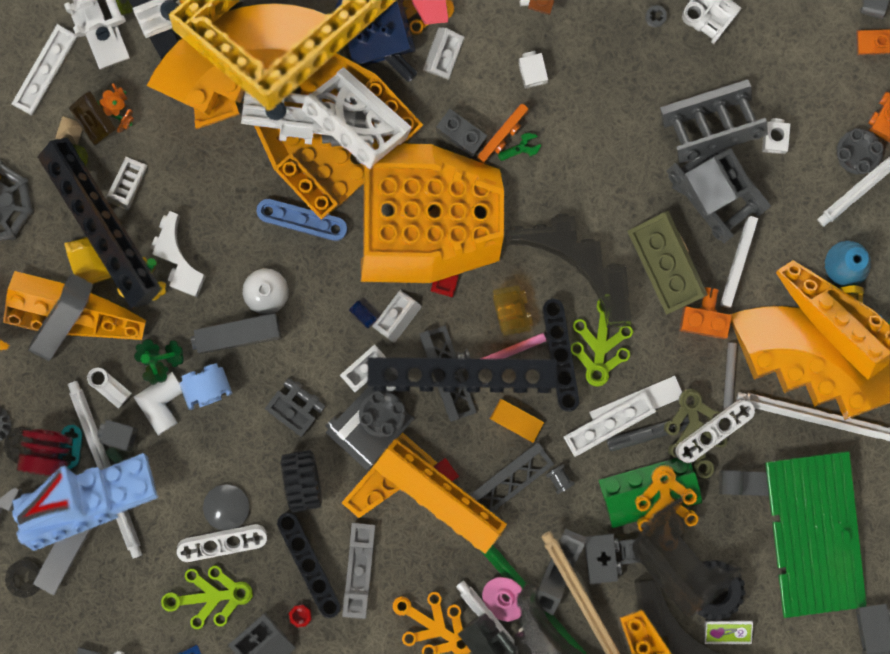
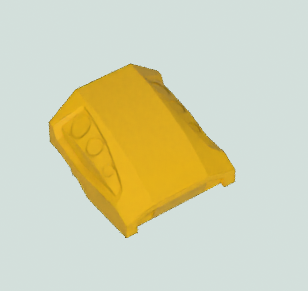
[64,237,112,284]

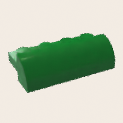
[598,455,702,528]

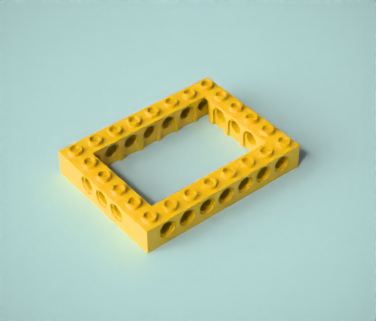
[169,0,396,111]

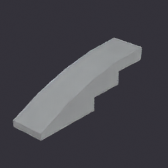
[33,528,92,595]

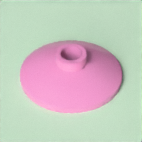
[482,577,527,621]

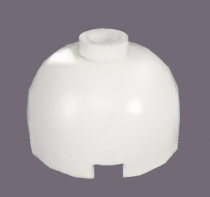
[242,268,289,315]

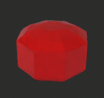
[289,604,312,628]

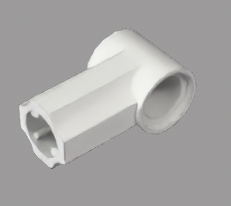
[87,368,132,409]

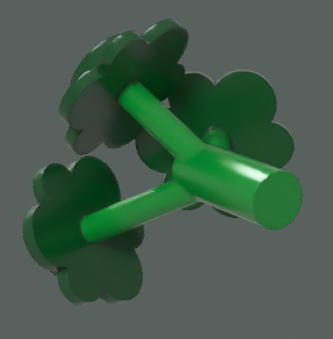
[134,339,184,385]

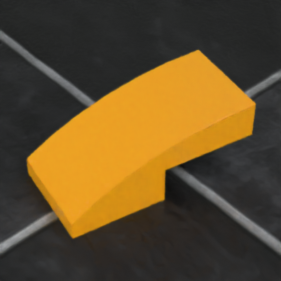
[489,399,544,443]

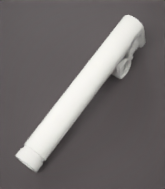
[682,0,742,44]

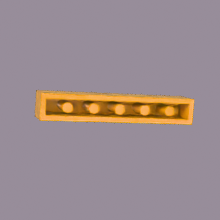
[373,438,507,553]

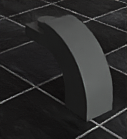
[532,529,587,615]

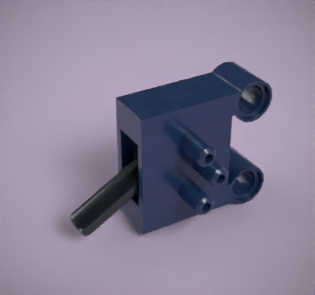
[336,0,418,82]

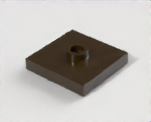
[69,91,116,146]

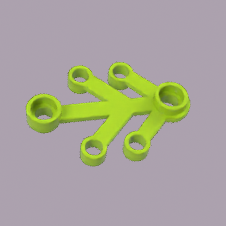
[570,296,633,387]
[161,566,253,629]

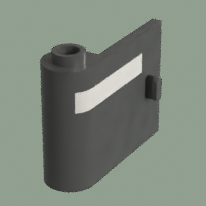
[326,387,414,471]

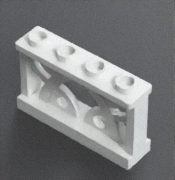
[302,67,412,169]

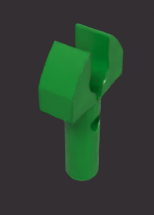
[498,133,541,161]

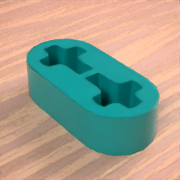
[58,425,83,469]

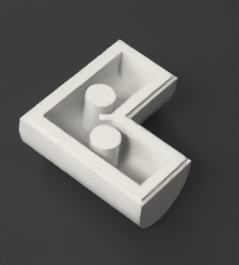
[340,344,398,393]
[133,372,182,436]

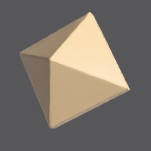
[55,116,83,145]

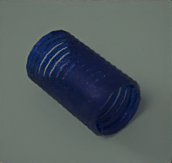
[349,300,377,329]

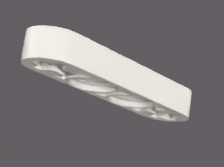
[676,400,755,463]
[177,525,267,562]

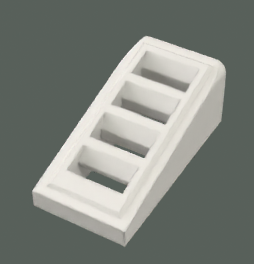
[107,157,147,210]

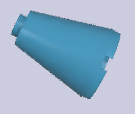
[825,241,871,286]

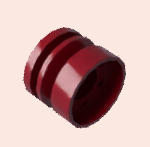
[16,429,72,476]

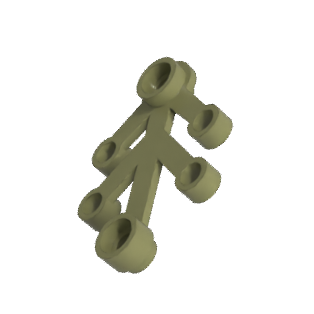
[664,389,728,478]

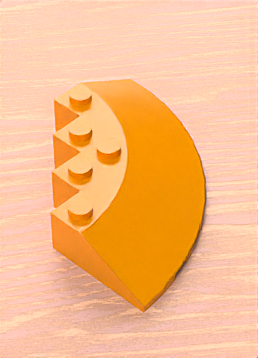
[147,4,327,115]
[729,306,890,421]

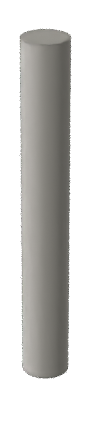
[723,342,737,413]

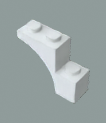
[151,211,206,298]

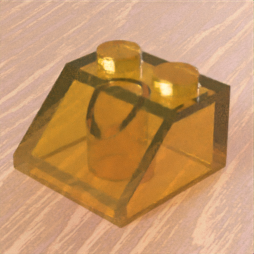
[492,285,534,338]

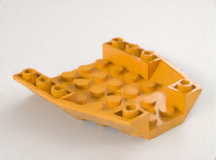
[254,53,423,220]
[361,142,504,283]

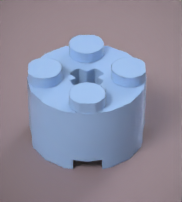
[179,363,233,410]

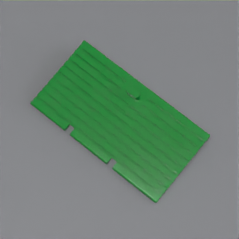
[765,451,867,618]

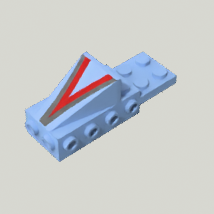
[12,453,158,551]

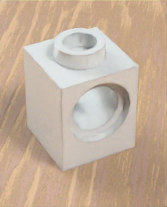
[519,51,548,88]
[762,118,790,154]

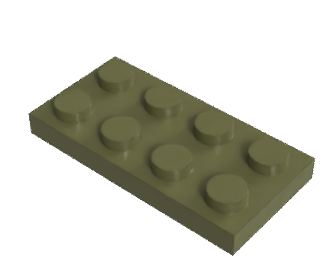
[627,211,708,315]

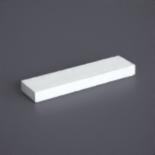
[12,24,78,116]
[720,216,758,309]
[589,376,682,420]
[563,392,656,457]

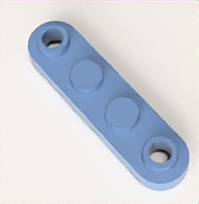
[256,199,347,241]

